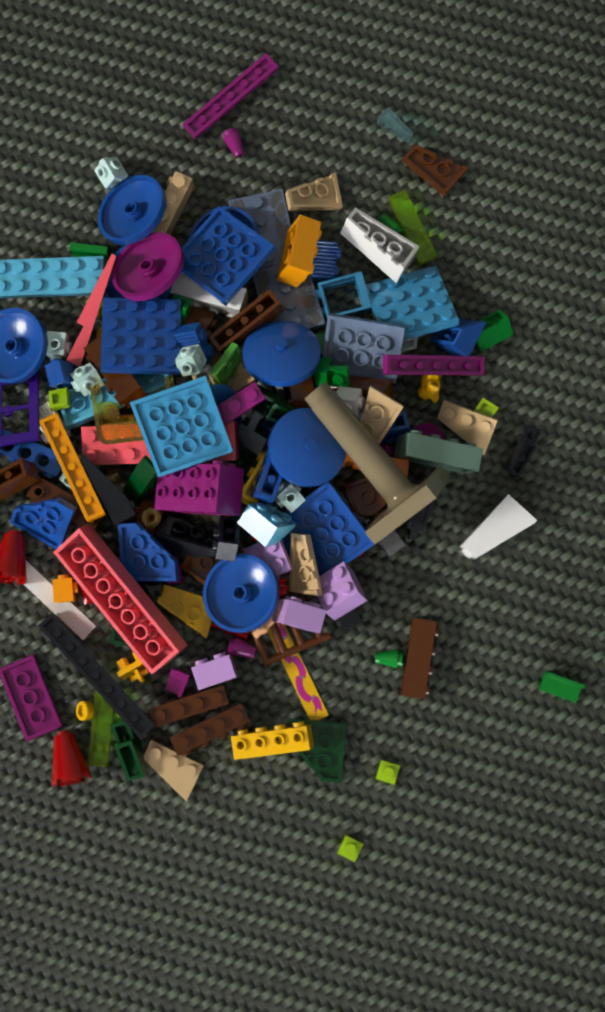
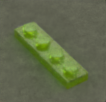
[388,190,437,265]
[88,690,114,767]

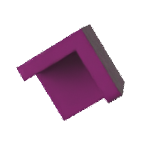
[165,668,191,697]

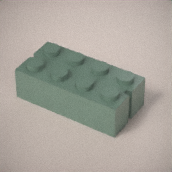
[393,430,483,474]

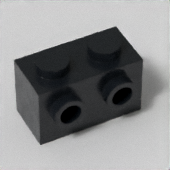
[212,515,240,562]

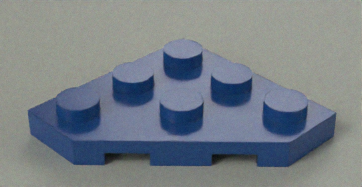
[10,498,77,549]
[118,522,179,581]

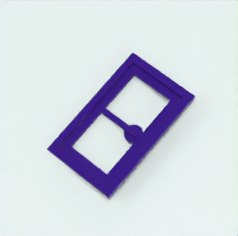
[0,370,40,447]

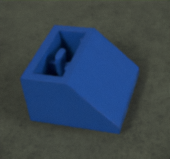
[430,318,486,357]

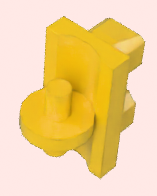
[418,375,442,403]
[116,652,149,683]

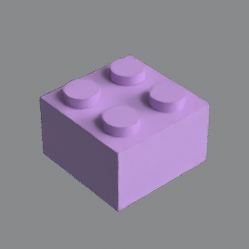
[318,562,367,621]
[272,596,326,633]
[191,651,238,690]

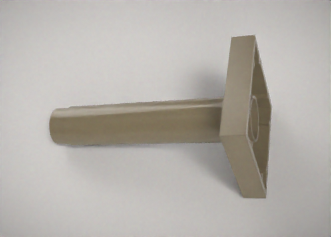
[305,382,450,544]

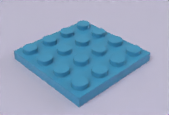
[366,266,459,340]
[130,375,234,478]

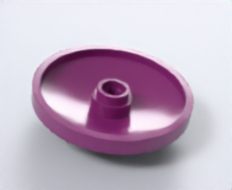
[112,233,184,301]

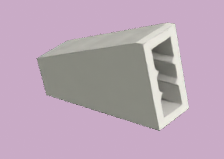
[460,494,537,559]

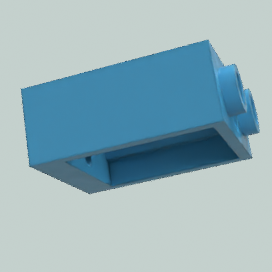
[315,271,372,321]

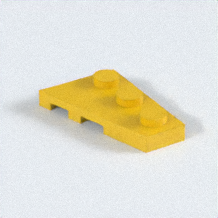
[157,584,212,638]

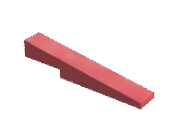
[66,254,117,367]

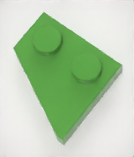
[210,342,243,385]

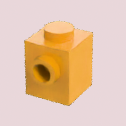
[52,575,79,603]

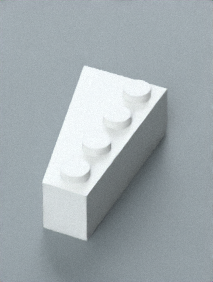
[340,207,420,283]
[169,273,248,319]

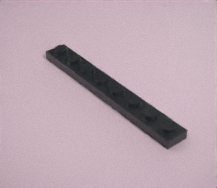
[38,613,156,740]

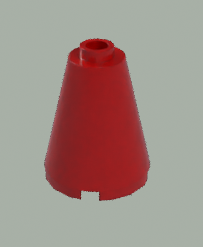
[0,530,27,585]
[52,730,92,787]

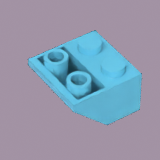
[238,502,296,547]

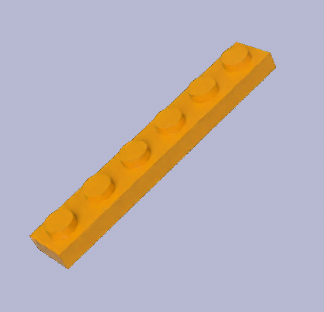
[39,413,106,523]

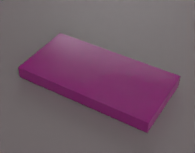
[0,654,64,742]

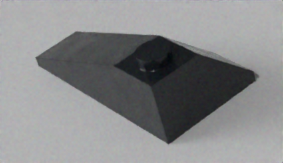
[78,453,136,525]
[155,511,216,557]

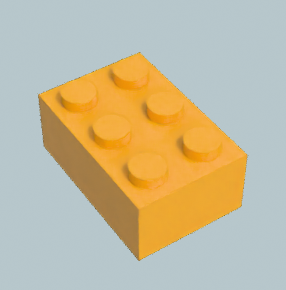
[276,214,322,288]

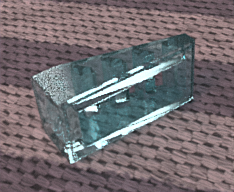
[377,108,413,144]

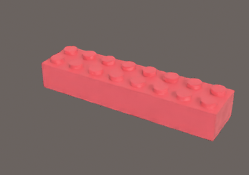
[81,421,240,465]
[53,524,188,674]

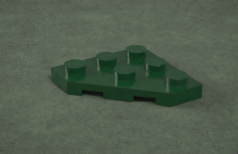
[287,718,346,783]

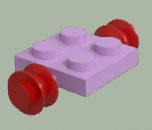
[243,537,294,598]

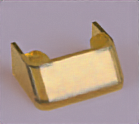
[90,374,174,444]

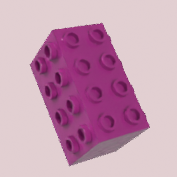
[154,461,244,516]

